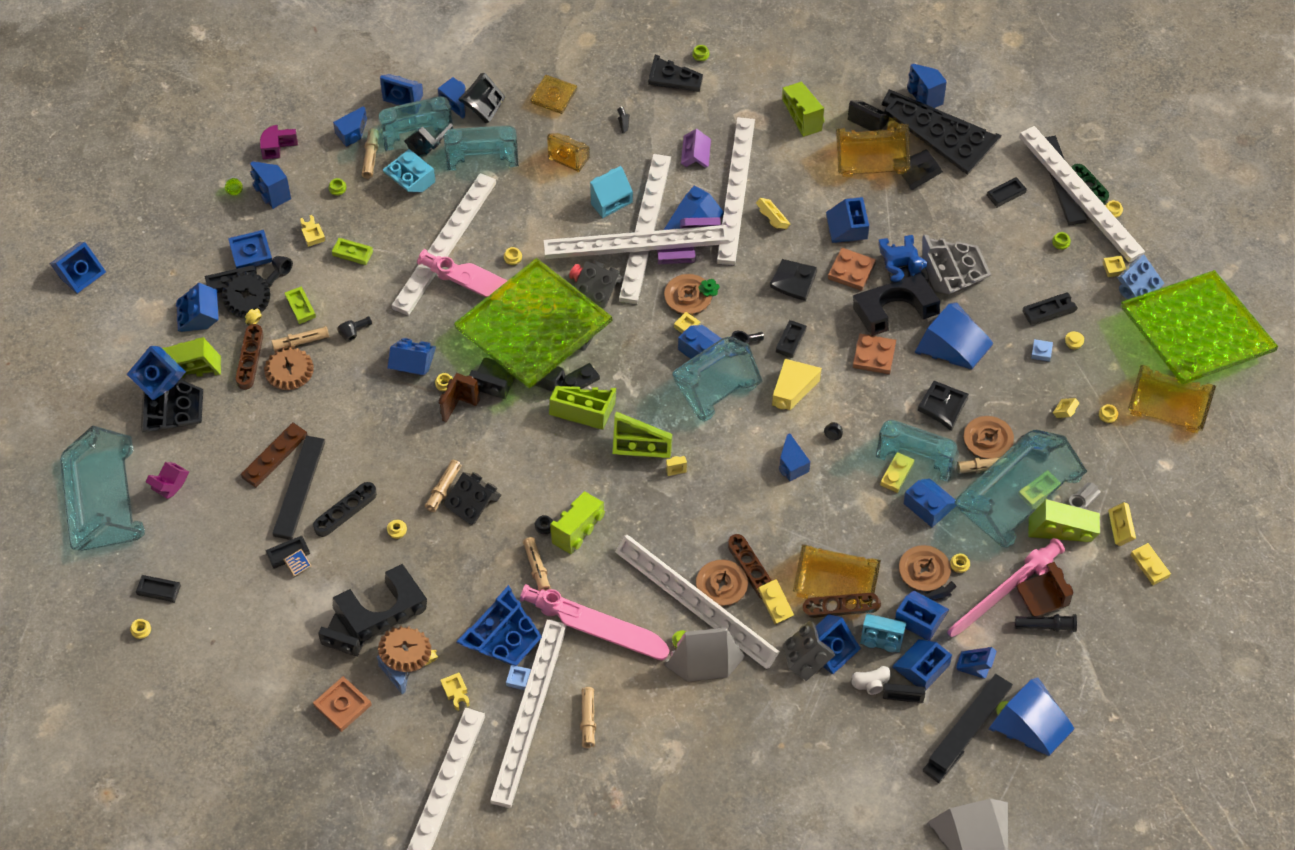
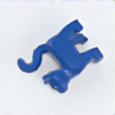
[878,235,927,282]

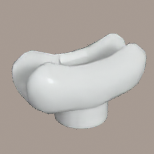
[852,666,890,695]

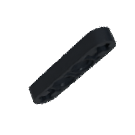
[313,482,377,537]

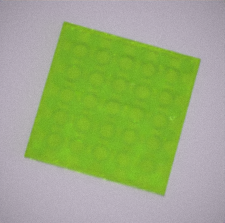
[454,258,613,389]
[1120,270,1278,385]

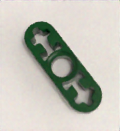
[1071,164,1109,205]

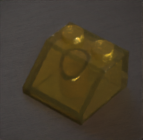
[547,133,590,172]

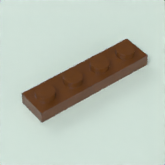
[241,422,308,488]

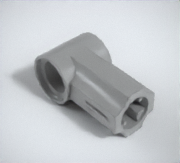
[1067,482,1101,509]

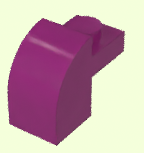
[260,125,298,160]
[145,462,189,499]

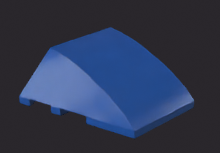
[915,303,993,369]
[456,585,542,666]
[988,678,1074,756]

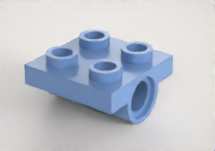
[1117,254,1165,307]

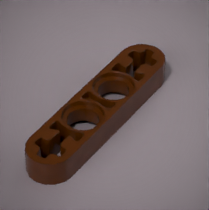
[236,324,263,390]
[728,534,772,600]
[803,593,881,618]

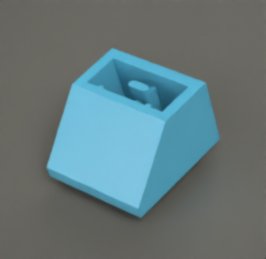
[383,149,435,192]
[590,166,633,218]
[860,614,906,652]

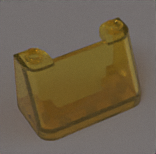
[836,124,911,177]
[1128,365,1216,434]
[793,544,881,608]

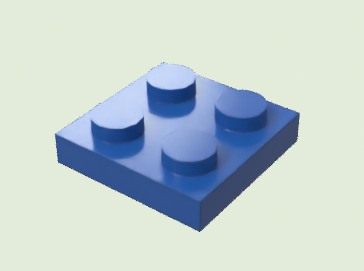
[228,230,272,269]

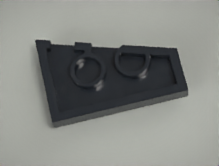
[648,54,703,92]

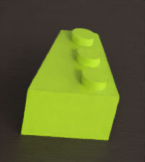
[782,81,825,137]
[549,386,616,430]
[550,491,605,554]

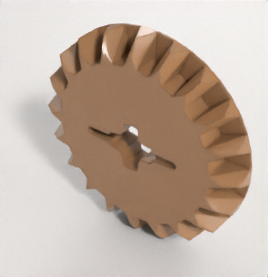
[664,274,712,316]
[264,347,314,390]
[963,416,1014,459]
[899,545,951,593]
[696,560,748,607]
[378,626,431,672]

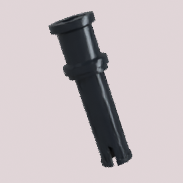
[1015,614,1077,632]

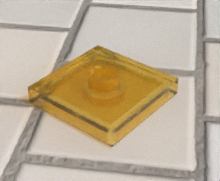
[530,75,577,114]

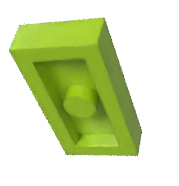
[332,238,373,265]
[284,286,316,324]

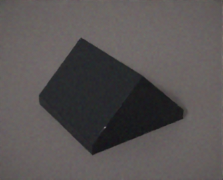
[847,100,889,135]

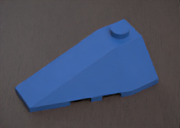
[664,185,724,230]

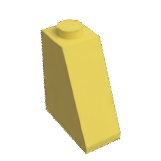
[772,359,822,410]

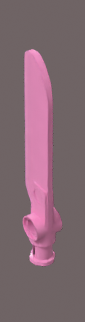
[417,249,556,319]
[947,538,1065,637]
[520,584,669,660]

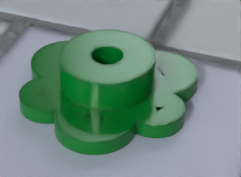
[698,279,720,297]

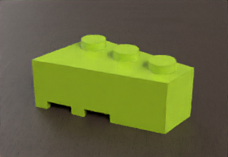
[162,337,221,378]
[612,412,673,458]
[1028,499,1100,542]

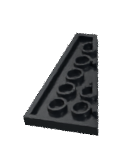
[884,97,1002,175]

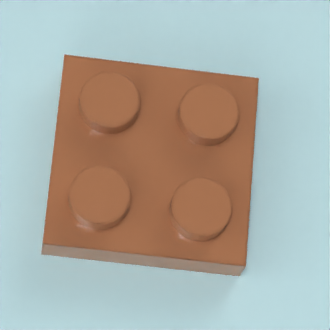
[828,248,876,291]
[853,333,896,374]
[313,676,372,732]

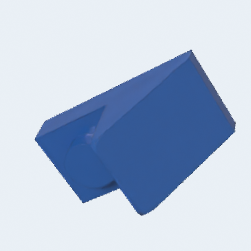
[956,647,997,679]

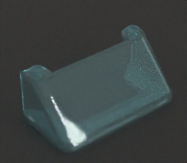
[60,425,145,551]
[955,430,1088,548]

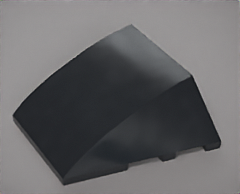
[141,380,203,432]

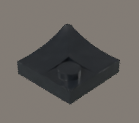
[458,73,506,123]
[893,149,943,190]
[770,259,817,301]
[918,381,969,431]

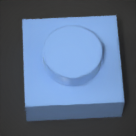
[1031,339,1053,362]
[506,665,531,690]

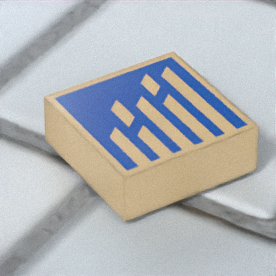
[283,549,311,576]

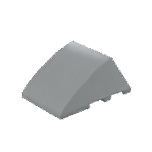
[922,234,991,294]
[664,628,745,682]
[928,799,1008,850]

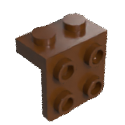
[439,373,480,422]
[1017,562,1073,616]

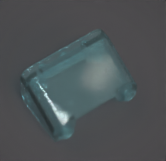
[378,96,454,151]
[444,126,519,170]
[672,337,763,422]
[876,420,959,482]

